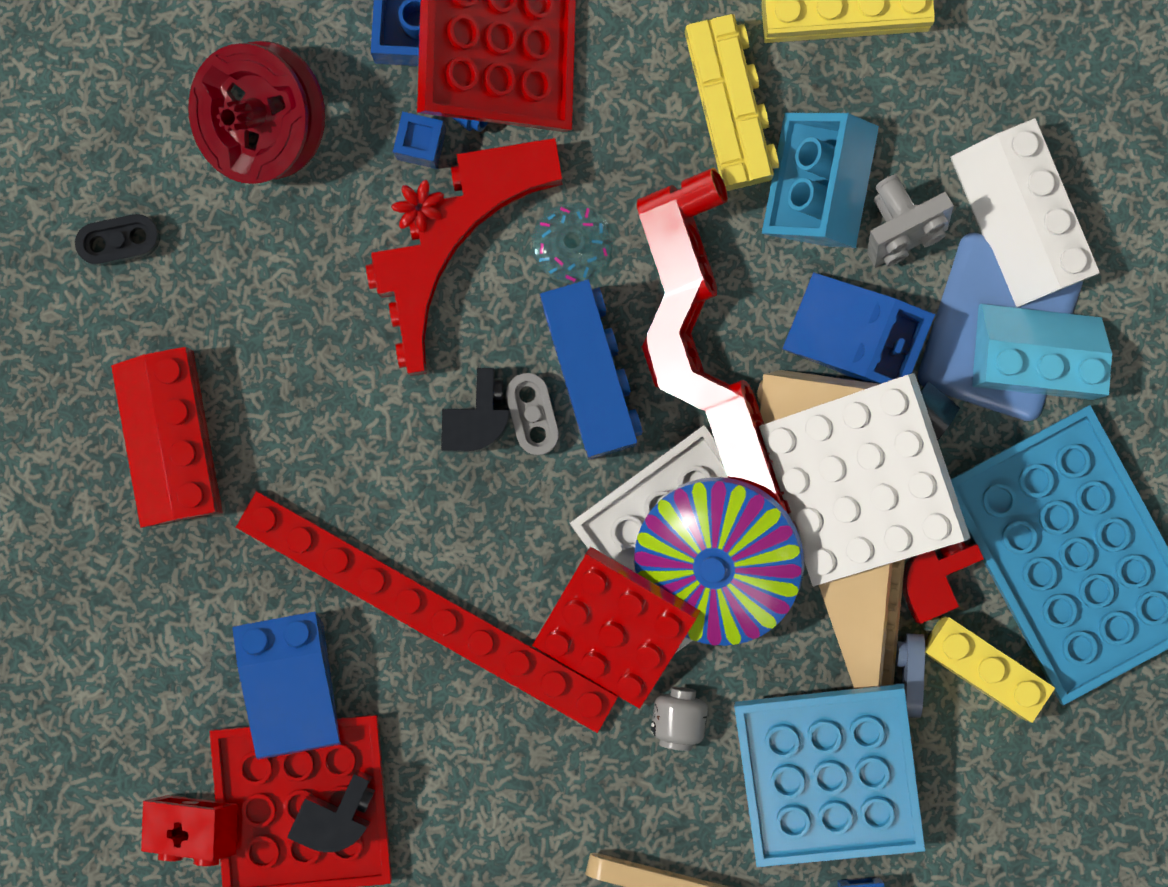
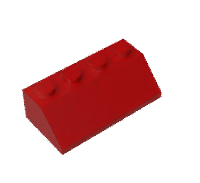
[111,347,223,528]

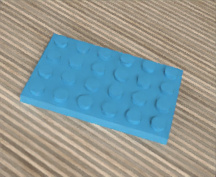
[951,405,1168,705]

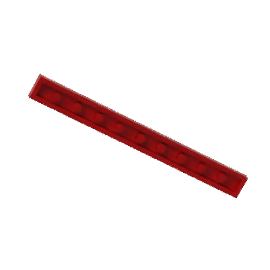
[235,491,618,733]

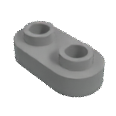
[506,373,559,456]

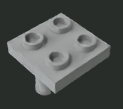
[867,174,954,268]

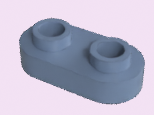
[895,633,925,718]

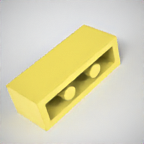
[925,616,1055,723]

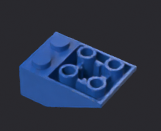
[782,272,935,384]

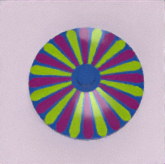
[634,477,804,646]

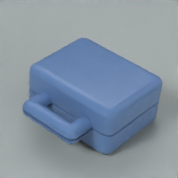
[918,233,1083,421]

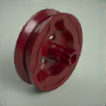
[188,41,325,184]

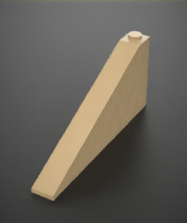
[757,370,905,689]

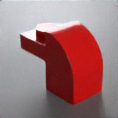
[902,541,984,624]

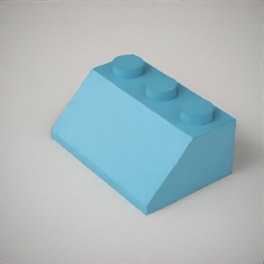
[972,304,1112,400]

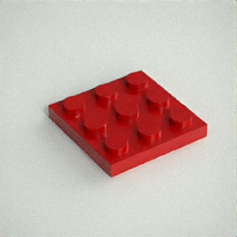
[532,546,700,709]

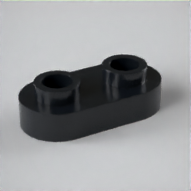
[75,214,160,266]

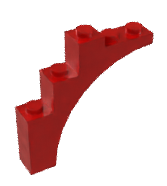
[366,138,563,376]

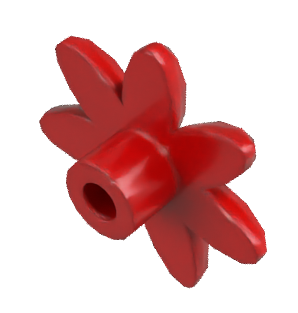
[391,180,444,233]

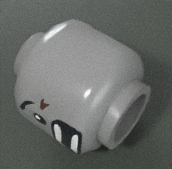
[651,687,708,751]

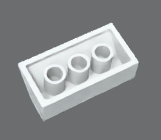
[950,118,1100,307]

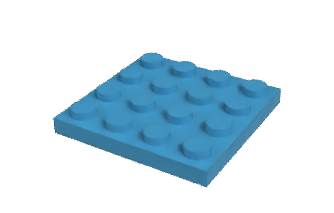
[734,684,925,867]

